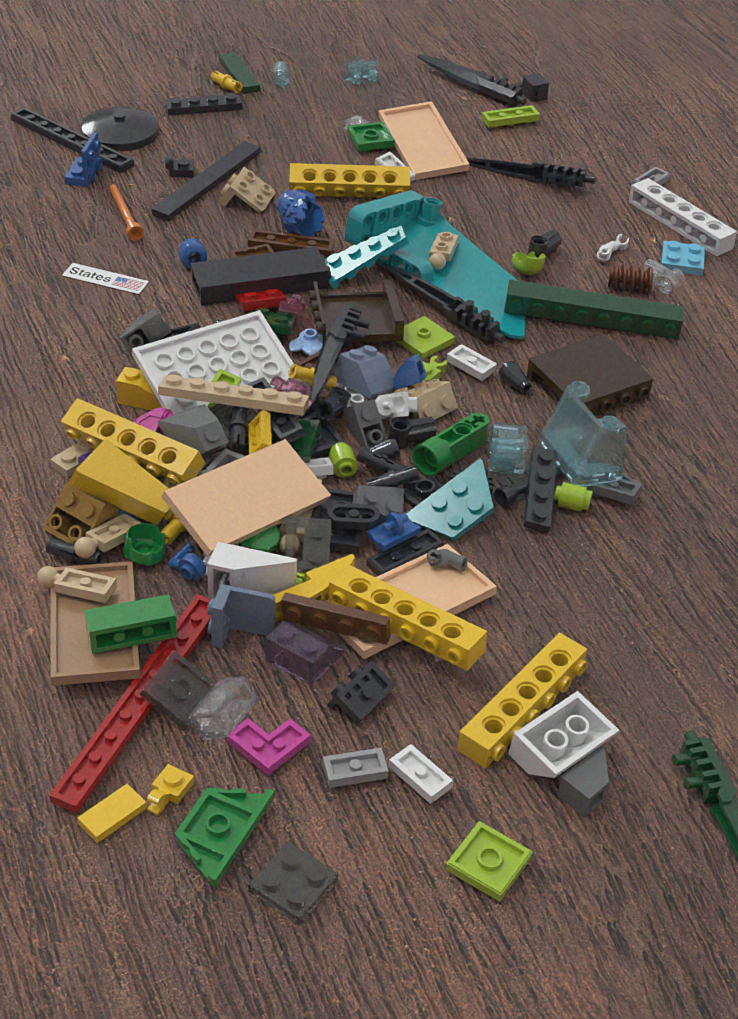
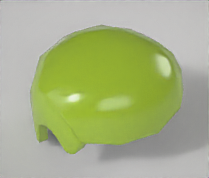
[511,252,546,276]

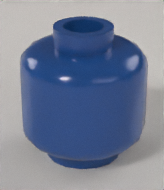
[178,238,208,269]

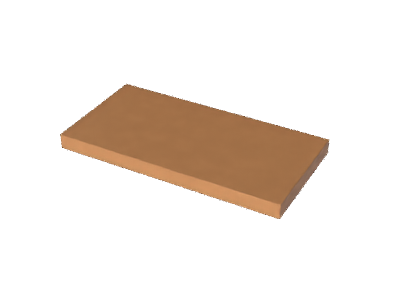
[51,561,140,686]

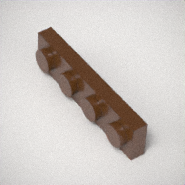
[248,229,335,258]
[281,592,391,645]

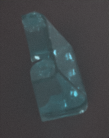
[540,381,627,486]

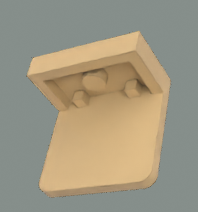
[219,167,275,213]
[394,379,458,420]

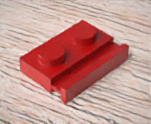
[236,289,287,311]

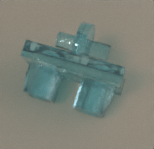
[344,56,379,85]

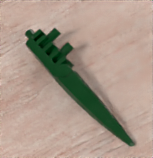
[671,730,738,859]

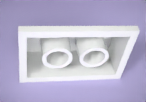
[508,691,619,778]

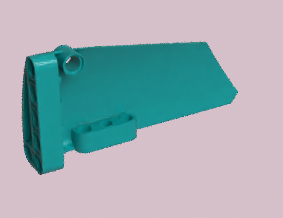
[344,190,525,339]

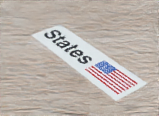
[62,263,149,294]

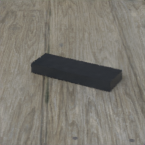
[366,528,445,576]

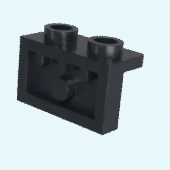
[327,661,396,725]

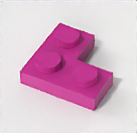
[226,718,311,775]

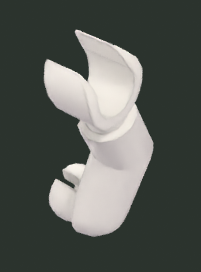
[597,233,629,262]

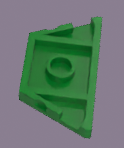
[175,788,275,888]

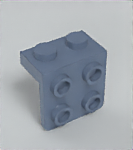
[208,584,275,648]

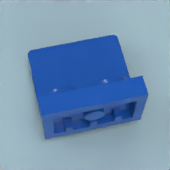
[64,132,103,187]

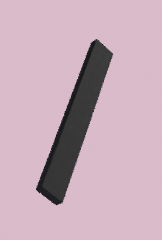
[11,107,134,173]
[152,141,261,221]

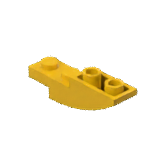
[272,554,355,622]

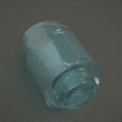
[272,61,291,87]

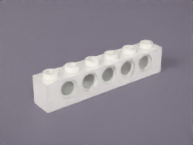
[628,178,737,257]

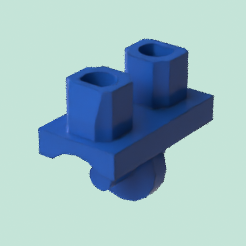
[367,512,421,553]

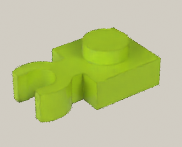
[422,356,447,381]

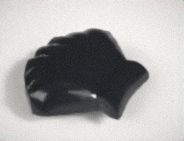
[403,476,444,507]

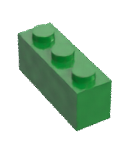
[84,594,177,654]

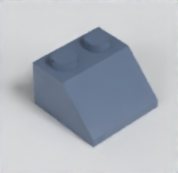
[334,345,397,399]

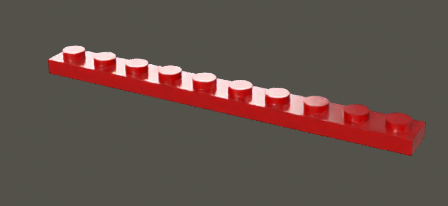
[49,594,211,813]

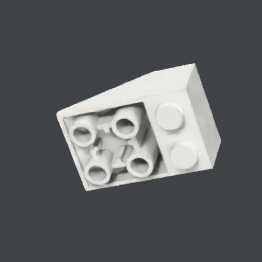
[207,542,297,599]

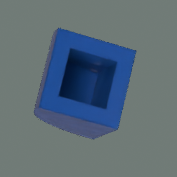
[394,354,427,389]

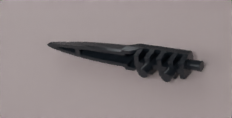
[417,54,527,107]
[466,158,596,187]
[385,264,506,345]
[310,304,370,401]

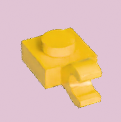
[147,764,194,816]

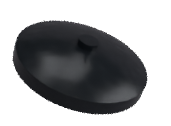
[81,106,159,151]

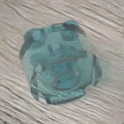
[488,423,528,474]

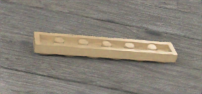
[158,375,309,416]

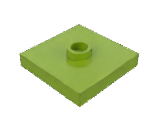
[396,316,455,360]
[445,821,533,902]

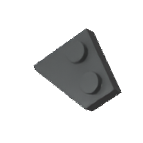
[586,461,642,505]
[353,485,404,523]

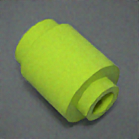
[329,442,358,478]
[554,482,593,512]

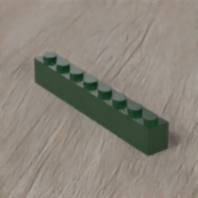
[504,279,684,339]

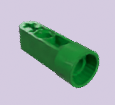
[412,413,490,477]

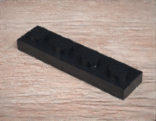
[165,93,242,116]
[248,377,305,443]
[523,445,558,533]

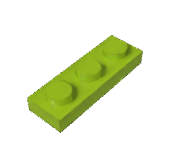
[481,105,540,128]

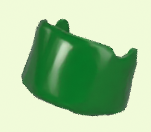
[123,523,166,566]
[240,526,280,553]

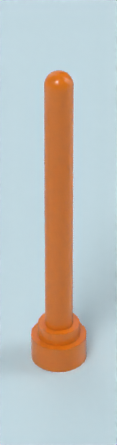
[109,184,144,241]

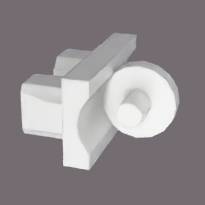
[375,392,417,419]

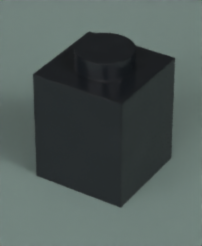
[522,73,549,102]

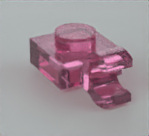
[279,294,306,314]

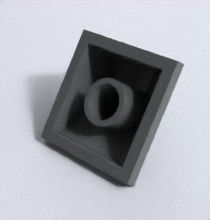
[158,404,229,458]

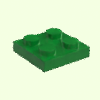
[347,122,395,152]

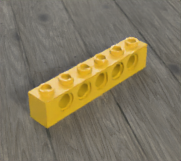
[289,163,410,198]
[60,398,205,486]
[329,565,487,671]
[457,632,588,769]

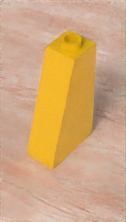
[68,439,174,526]

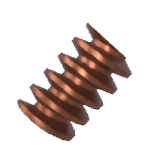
[607,261,654,294]

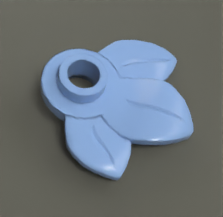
[289,329,323,356]

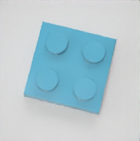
[660,241,705,276]

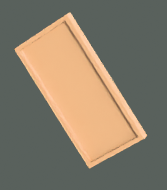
[379,101,469,180]
[162,439,331,557]
[324,544,497,659]

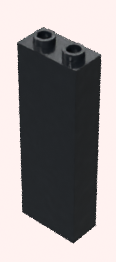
[191,247,331,306]

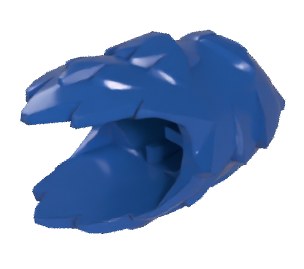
[276,189,325,237]

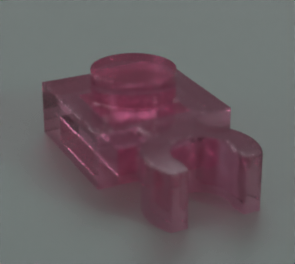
[270,376,313,408]

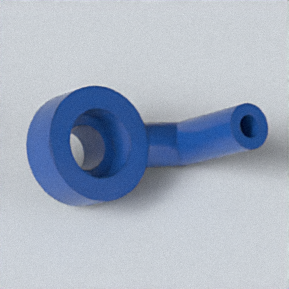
[168,543,207,581]

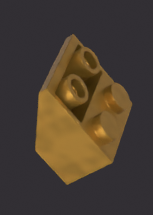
[43,482,121,543]

